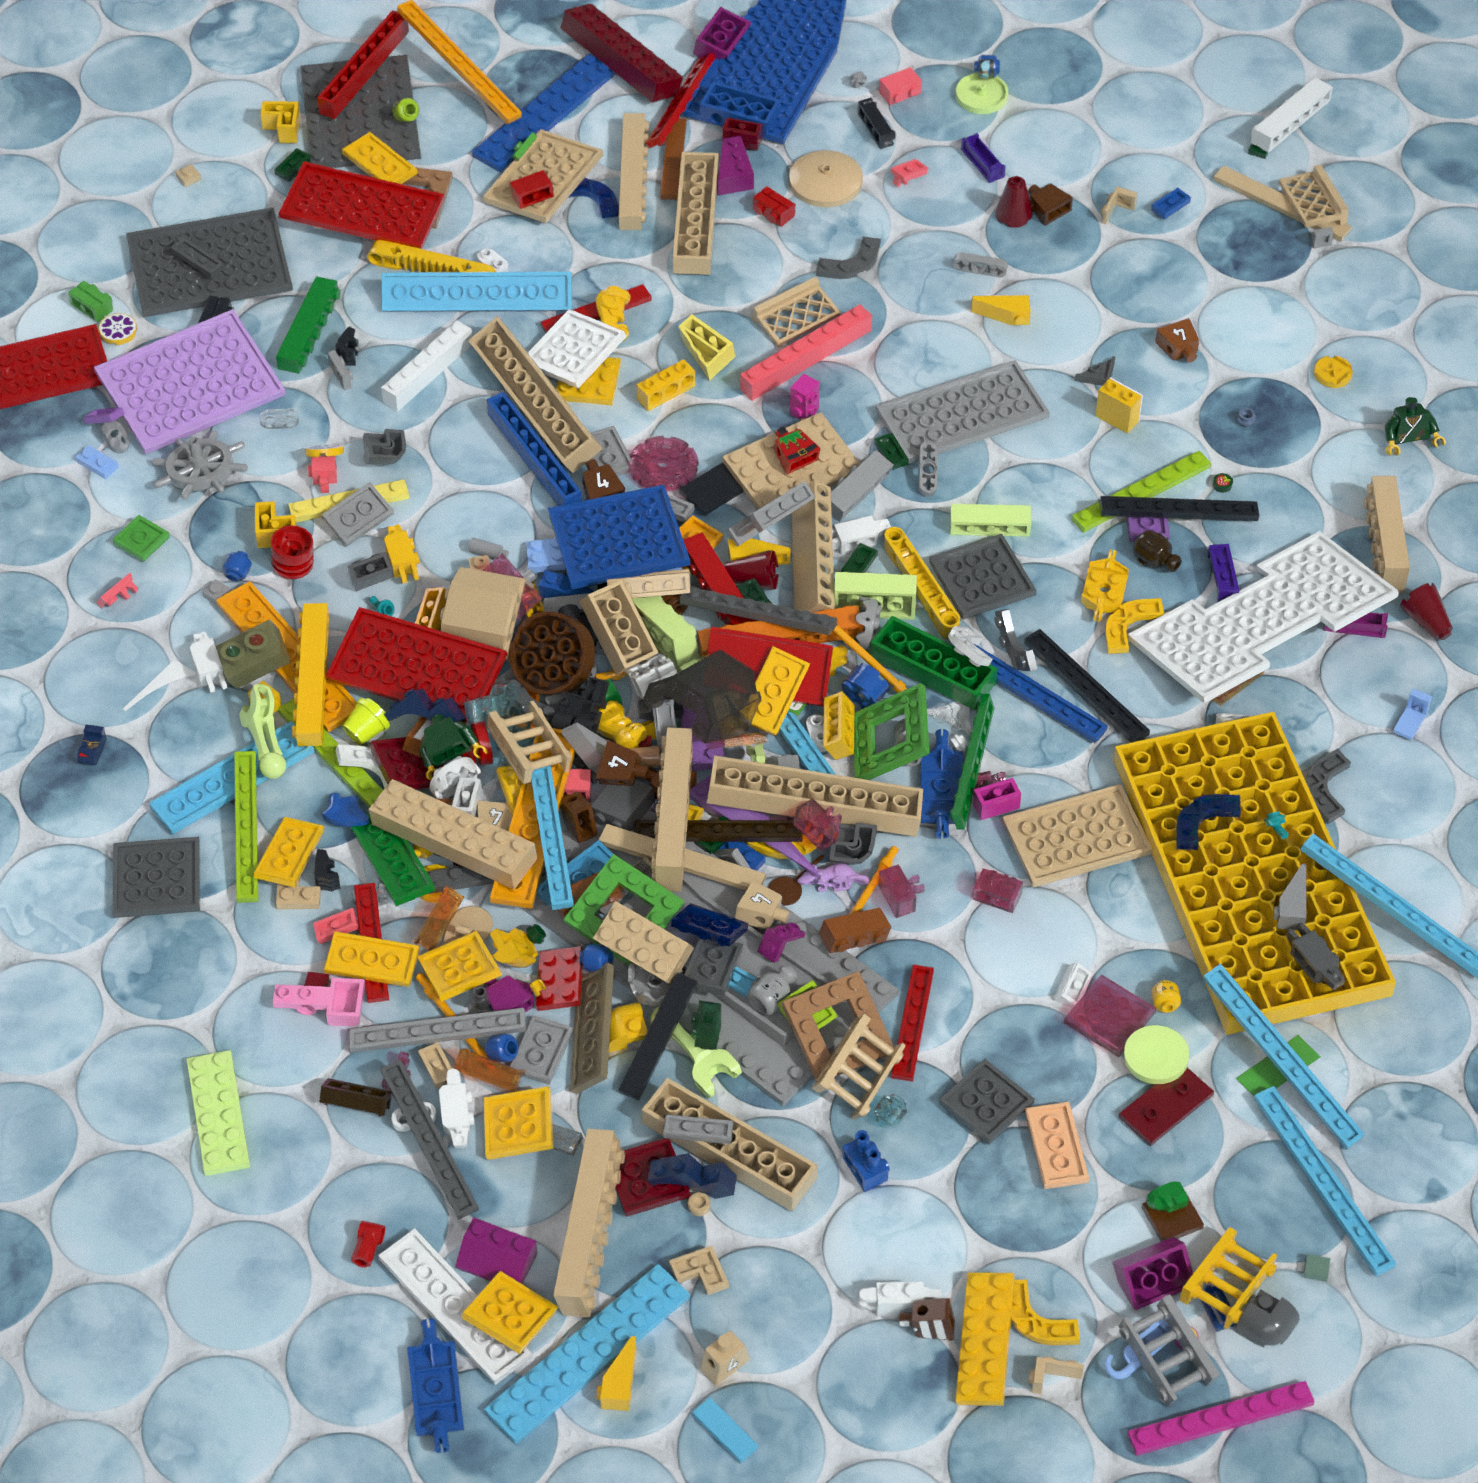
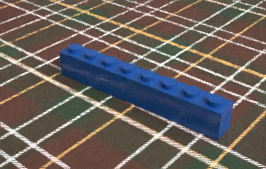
[487,392,582,506]

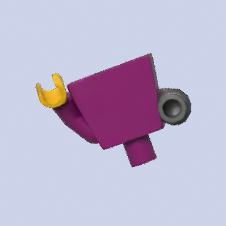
[472,976,546,1013]

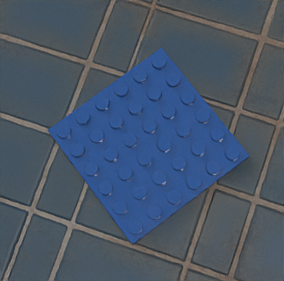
[548,485,690,589]

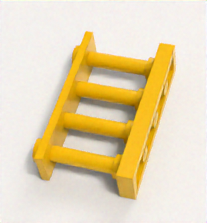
[1179,1227,1277,1330]

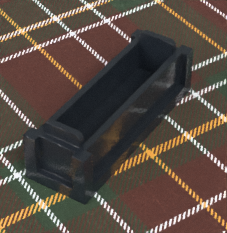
[858,97,896,149]

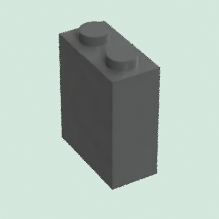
[592,780,655,831]

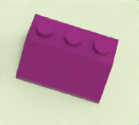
[693,7,752,60]
[455,1217,538,1284]
[1112,1237,1194,1310]

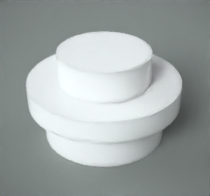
[950,733,968,753]

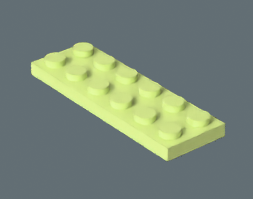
[187,1050,250,1176]

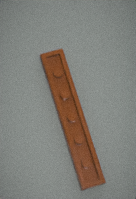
[660,118,687,200]

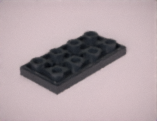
[679,462,744,516]

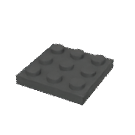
[939,1059,1035,1144]

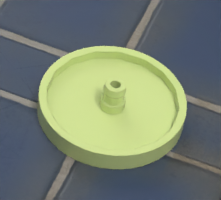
[956,73,1008,114]
[1124,1025,1189,1084]

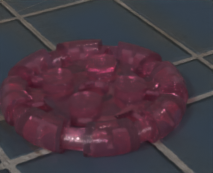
[628,436,699,492]

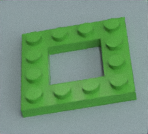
[854,683,930,780]
[563,854,685,966]

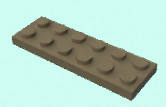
[570,962,614,1094]

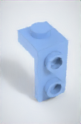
[1393,689,1432,740]

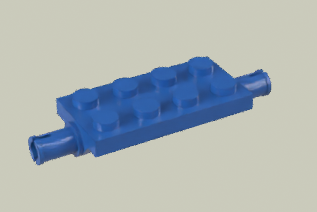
[921,729,963,839]
[407,1318,464,1453]

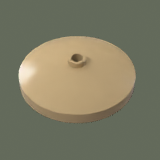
[789,150,863,207]

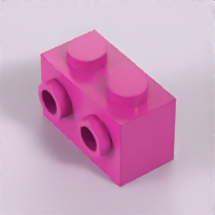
[790,374,820,420]
[973,778,1021,820]

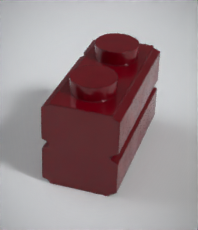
[722,118,762,150]

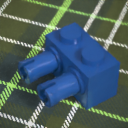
[842,1130,890,1192]

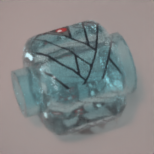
[874,1094,907,1128]

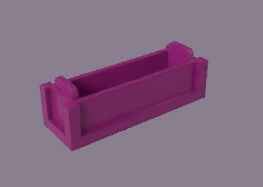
[1324,612,1388,638]

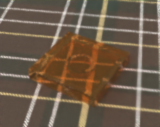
[721,732,767,748]

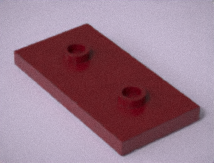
[1119,1067,1214,1147]

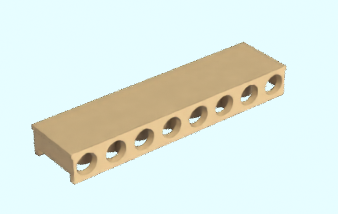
[792,479,835,612]

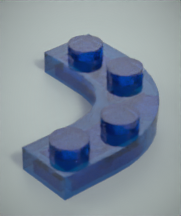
[568,177,619,219]
[1176,794,1241,850]

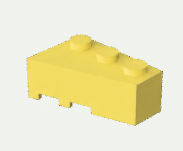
[679,314,736,381]

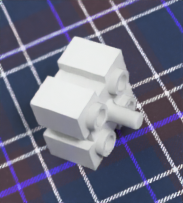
[624,653,681,701]

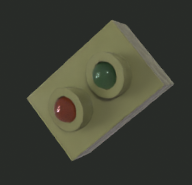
[215,619,291,689]

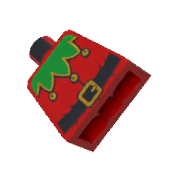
[774,427,820,475]

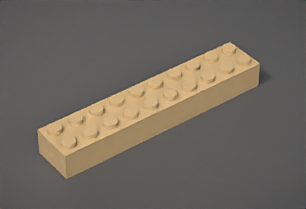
[468,316,603,473]
[707,755,923,837]

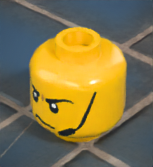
[1151,980,1181,1013]

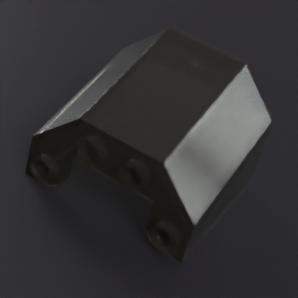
[642,650,762,744]

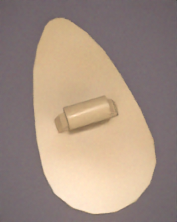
[443,906,493,945]

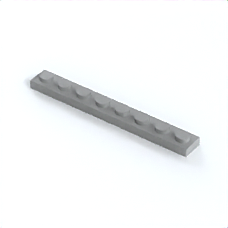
[350,1008,526,1053]

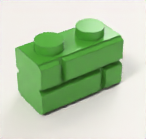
[68,280,113,322]

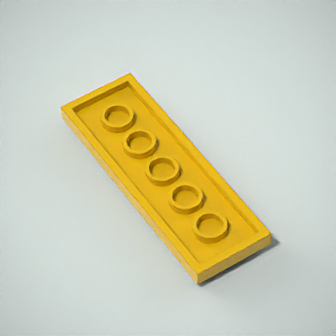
[956,1273,1015,1406]

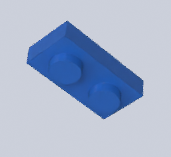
[1151,187,1191,220]
[719,842,766,871]

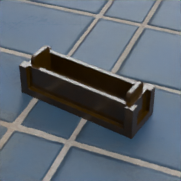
[319,1078,392,1117]

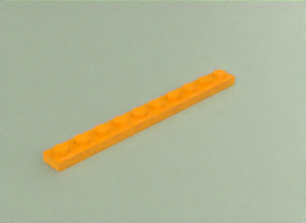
[397,0,522,124]

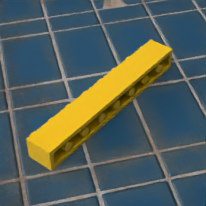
[292,603,329,746]

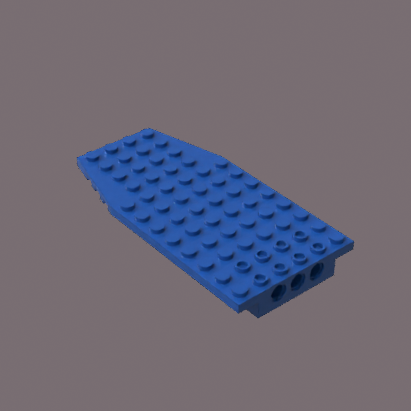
[683,0,846,144]

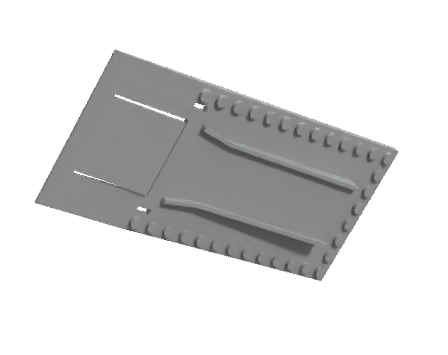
[521,809,899,1107]

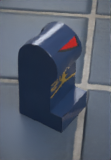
[77,724,107,766]

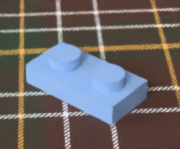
[75,445,119,479]

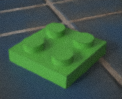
[112,515,170,562]

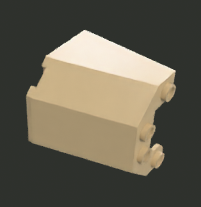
[440,567,534,663]

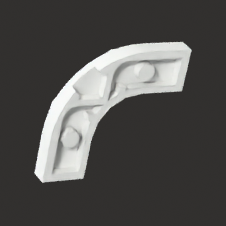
[948,626,993,667]
[335,745,387,789]

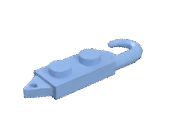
[1105,1320,1170,1379]

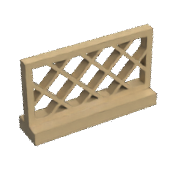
[1279,165,1348,228]
[752,276,841,347]

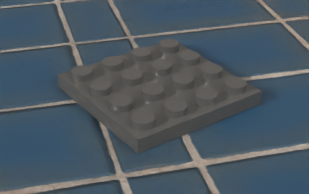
[929,533,1037,620]
[113,837,200,918]

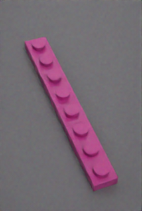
[1128,1381,1315,1456]

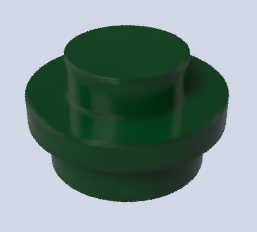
[526,924,546,944]

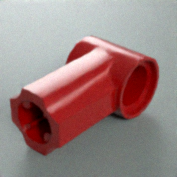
[351,1220,386,1268]

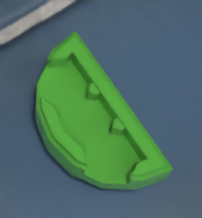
[512,132,537,161]

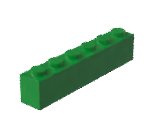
[276,276,340,374]

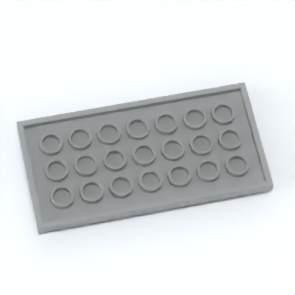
[876,360,1050,464]

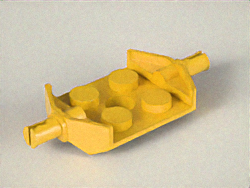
[1081,549,1129,622]

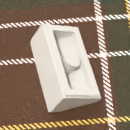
[1053,962,1093,1009]

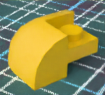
[490,928,539,968]
[609,1002,648,1053]

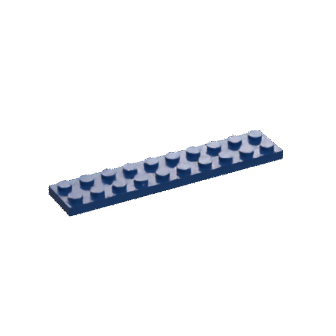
[472,53,616,172]

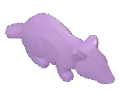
[797,863,869,892]

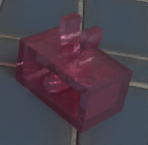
[793,798,842,851]
[878,864,925,918]
[973,868,1023,913]

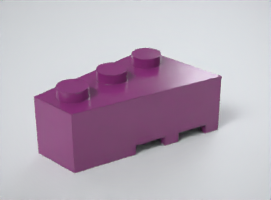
[718,136,754,196]

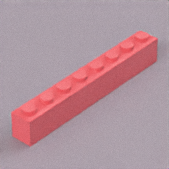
[740,304,872,401]

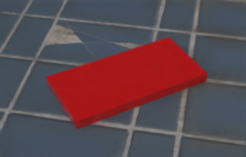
[702,627,833,707]

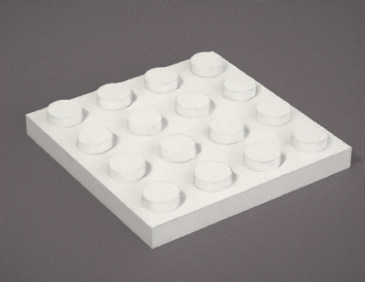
[528,309,626,388]

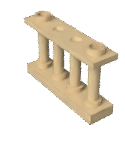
[607,569,691,598]
[486,700,572,784]
[812,1014,906,1120]

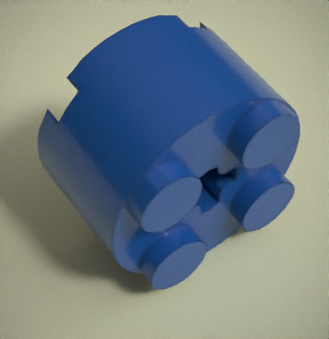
[841,663,889,709]

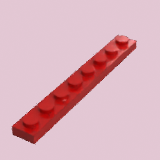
[646,52,716,148]

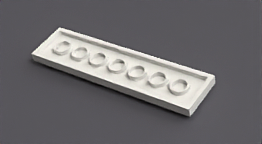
[378,1229,532,1385]

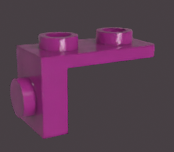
[757,922,806,962]

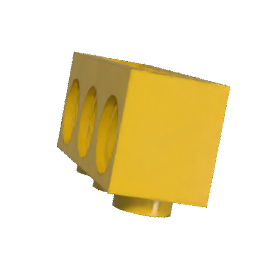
[636,359,695,411]
[823,692,855,760]

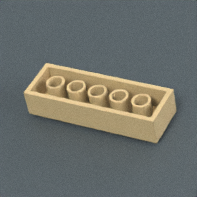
[1364,476,1410,594]

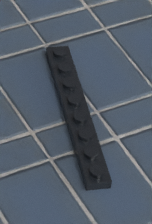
[1099,496,1260,521]
[1024,629,1150,743]

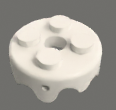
[429,756,481,799]

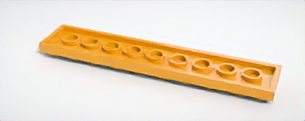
[216,581,356,733]
[490,728,575,909]

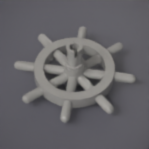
[152,430,248,500]

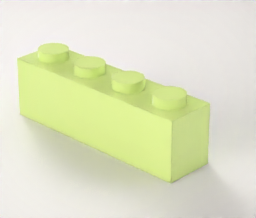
[950,504,1031,537]

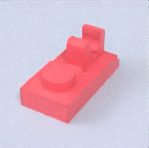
[890,159,929,187]
[96,573,138,609]
[313,908,359,944]

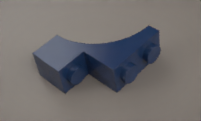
[384,688,466,722]
[648,1153,737,1199]

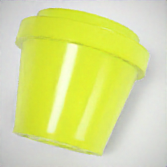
[342,698,390,746]

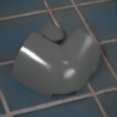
[363,429,406,465]
[829,823,877,865]
[1235,1289,1300,1347]

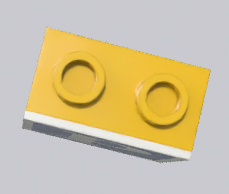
[1095,377,1143,434]

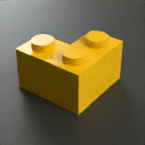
[260,101,301,143]
[255,501,297,548]

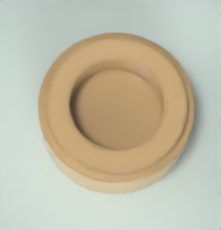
[688,1192,711,1216]

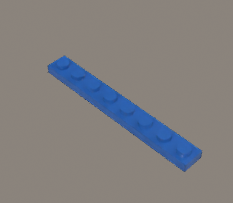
[974,644,1108,743]

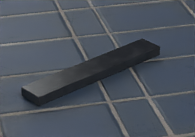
[618,972,698,1101]

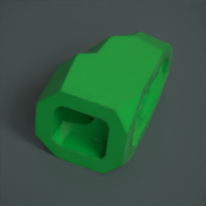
[1146,1182,1188,1212]

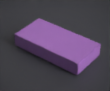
[83,407,125,424]

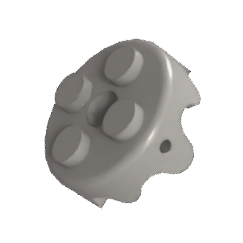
[855,596,882,649]
[628,963,683,1007]

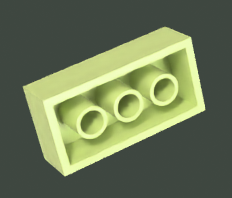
[834,572,917,620]
[632,596,699,671]

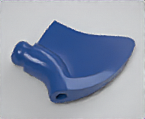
[321,793,370,827]

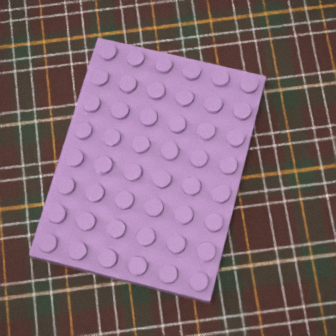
[94,309,286,454]

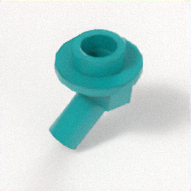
[369,596,394,616]
[1264,811,1289,839]

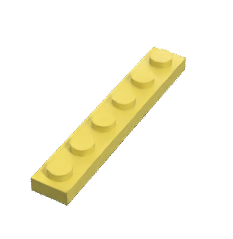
[289,479,409,523]

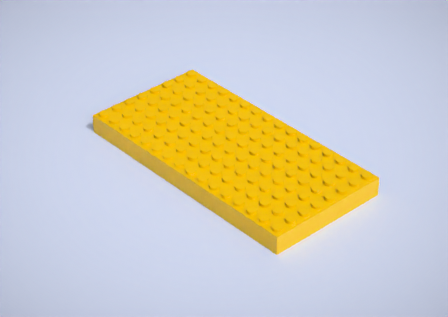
[1113,711,1396,1035]

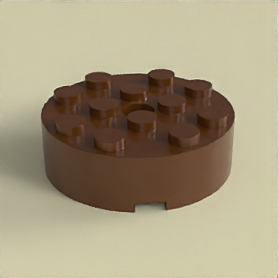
[509,611,595,696]

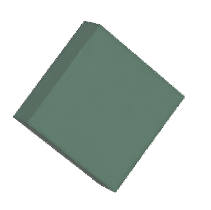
[1304,1254,1331,1282]

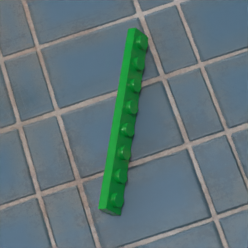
[950,694,995,830]

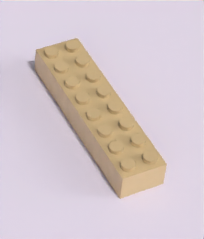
[673,152,719,275]
[651,728,693,892]
[368,779,538,889]
[642,1078,818,1211]
[553,1129,625,1318]

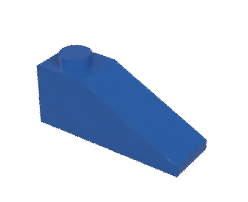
[539,570,595,601]

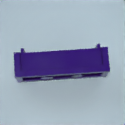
[961,133,1006,183]
[1207,544,1239,602]

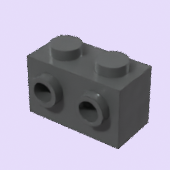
[348,552,394,591]

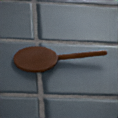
[768,855,824,906]

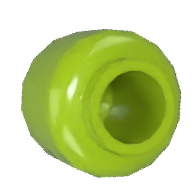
[393,98,419,123]

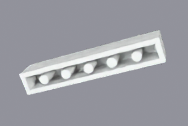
[1251,77,1333,153]
[381,320,472,412]

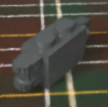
[1286,923,1345,990]

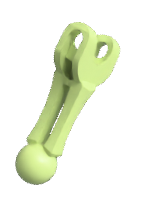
[239,684,286,779]
[651,1006,742,1099]

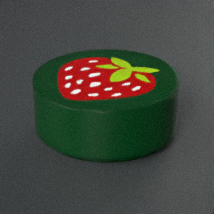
[1213,473,1233,493]

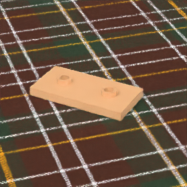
[1025,1102,1089,1189]

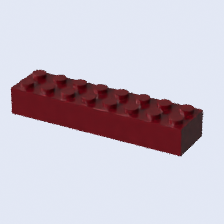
[560,3,683,102]

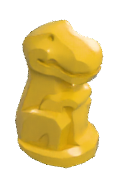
[596,286,631,341]
[597,701,647,749]

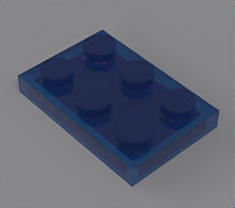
[671,903,749,947]

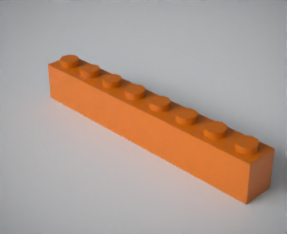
[697,605,864,662]

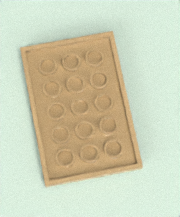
[483,129,603,223]
[722,412,860,509]
[1002,784,1152,888]

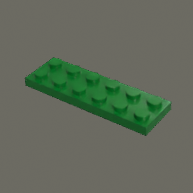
[350,814,436,906]

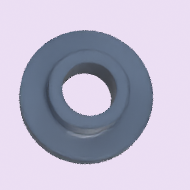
[1236,408,1256,426]

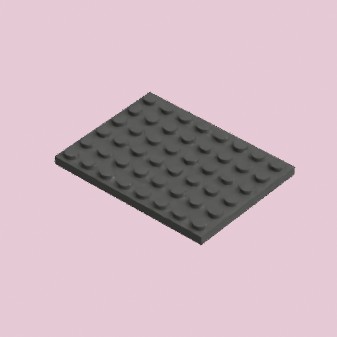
[300,55,421,168]
[126,207,293,317]

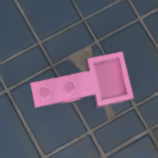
[273,978,365,1027]

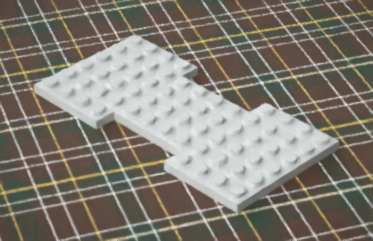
[1128,531,1398,703]

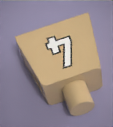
[478,801,513,831]
[734,881,790,929]
[701,1331,750,1386]

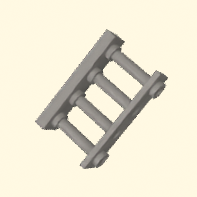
[727,481,816,547]
[1118,1294,1220,1407]

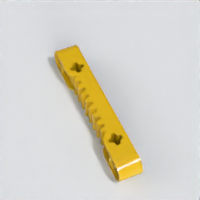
[367,240,496,273]
[884,527,960,639]

